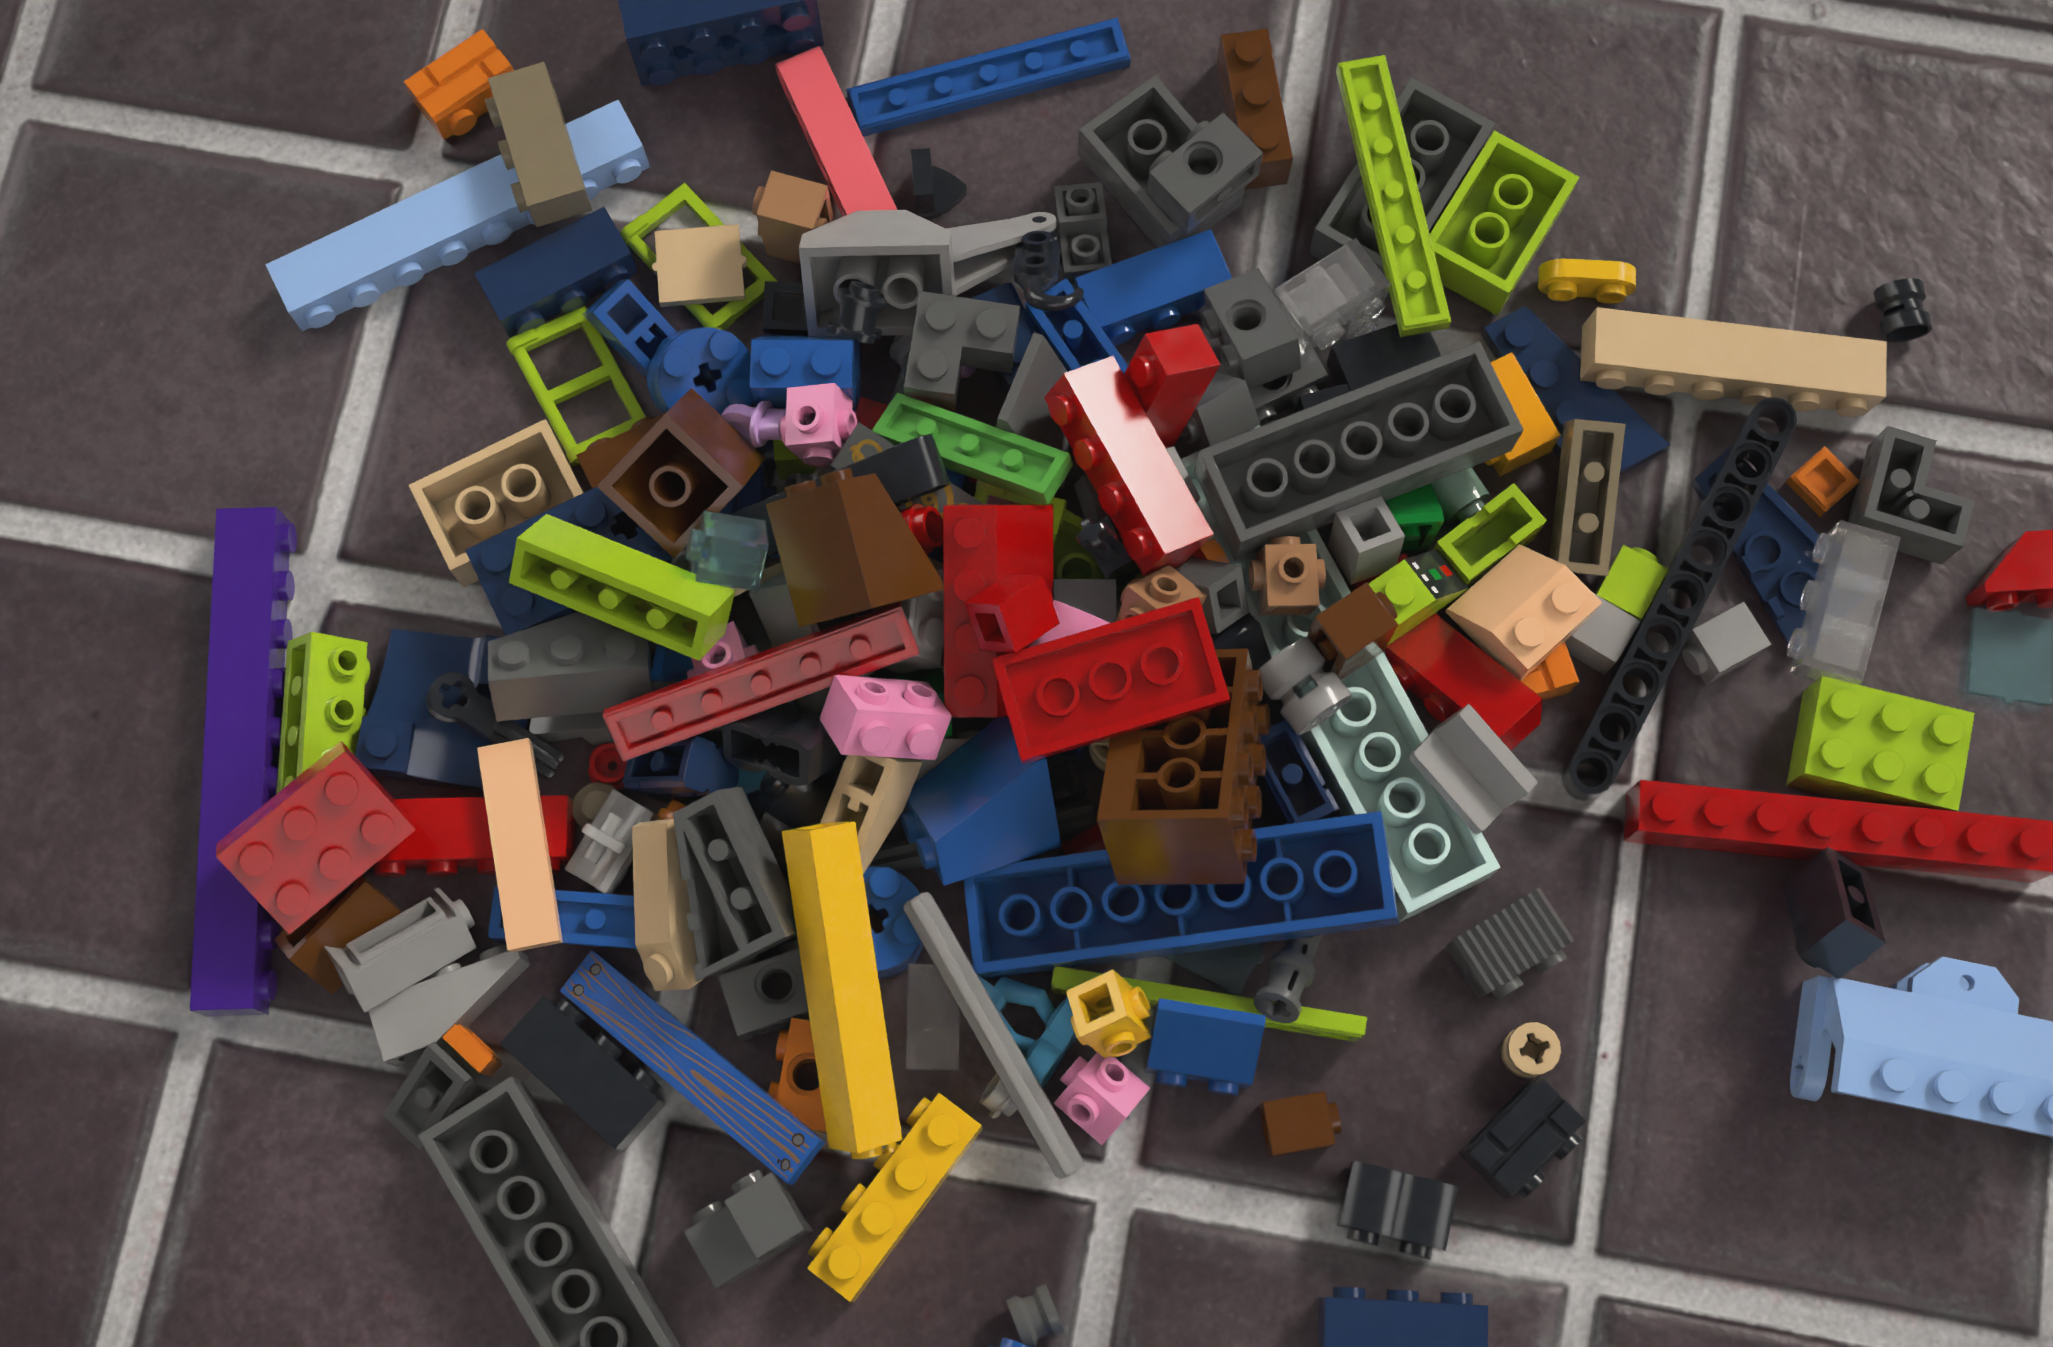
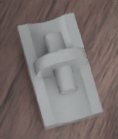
[565,789,659,894]

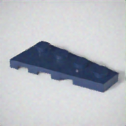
[1481,306,1670,475]
[1691,448,1873,659]

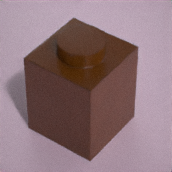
[1258,1091,1342,1158]

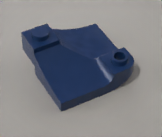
[355,629,531,792]

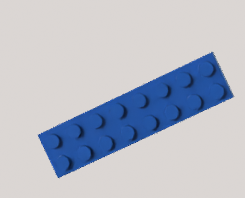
[963,811,1399,979]

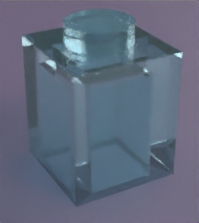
[686,511,769,591]

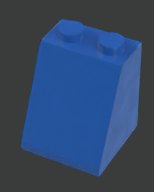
[750,335,862,413]
[900,717,1062,886]

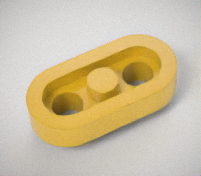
[1538,259,1636,304]

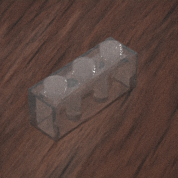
[1787,520,1901,685]

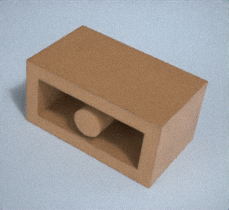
[752,171,834,264]

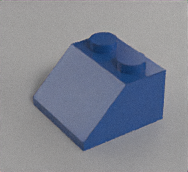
[1145,998,1266,1096]

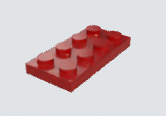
[992,597,1230,764]

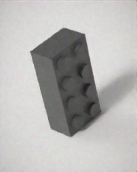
[1308,77,1496,299]

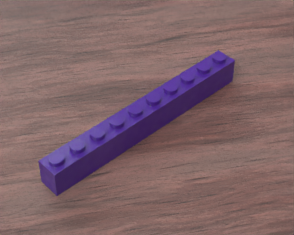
[190,507,297,1017]

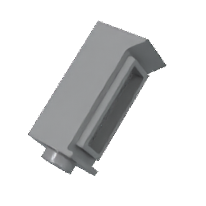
[324,887,477,1013]

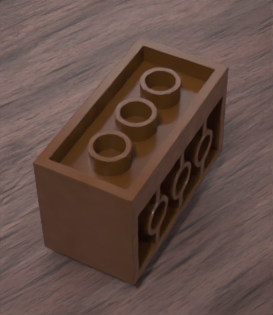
[1097,648,1271,885]

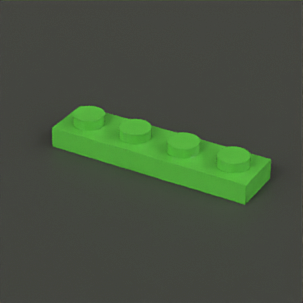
[872,393,1073,505]

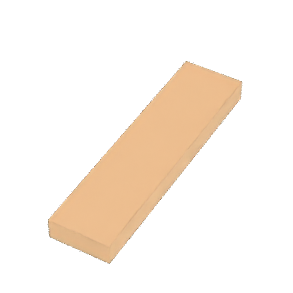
[477,738,563,953]

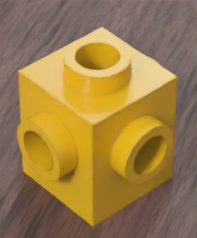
[1066,969,1152,1058]

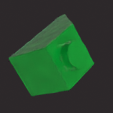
[1385,483,1444,553]

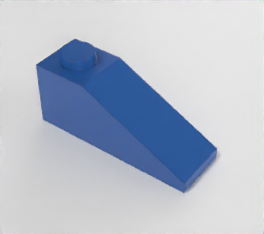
[582,279,710,388]

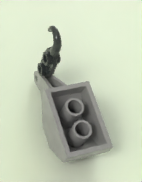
[799,210,1084,337]

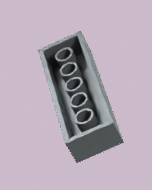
[1194,341,1524,561]
[418,1077,682,1347]

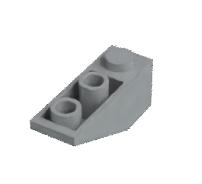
[368,945,530,1067]

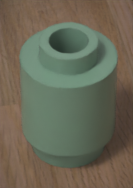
[1431,467,1490,523]

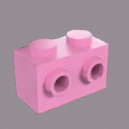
[820,675,952,760]

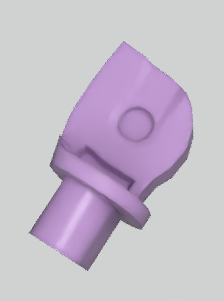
[721,401,786,448]

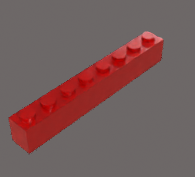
[1624,780,2053,883]

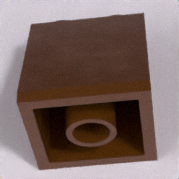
[597,388,765,558]
[766,468,944,628]

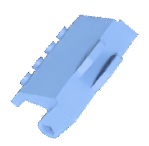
[1790,957,2053,1147]

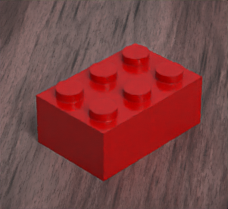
[216,741,416,935]

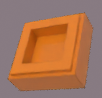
[1785,446,1860,517]
[442,1024,503,1078]

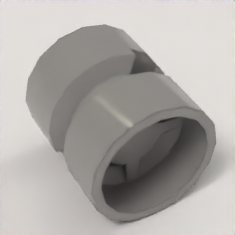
[1259,637,1352,735]

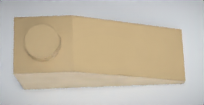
[820,755,923,875]
[632,819,703,991]

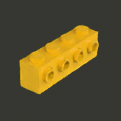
[807,1093,983,1302]

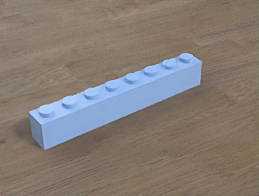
[265,100,650,332]

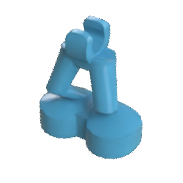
[978,976,1077,1089]

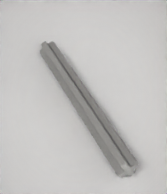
[903,892,1084,1179]

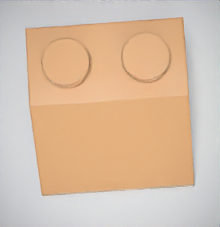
[1445,544,1602,681]

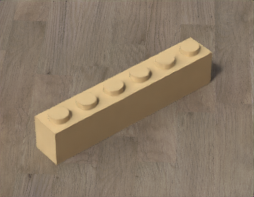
[1580,307,1887,417]

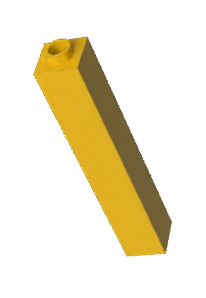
[782,821,902,1159]

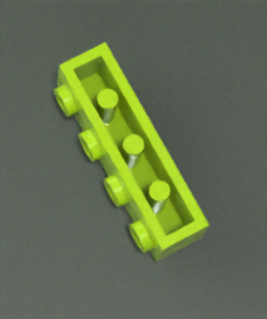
[509,514,735,661]
[276,631,370,794]

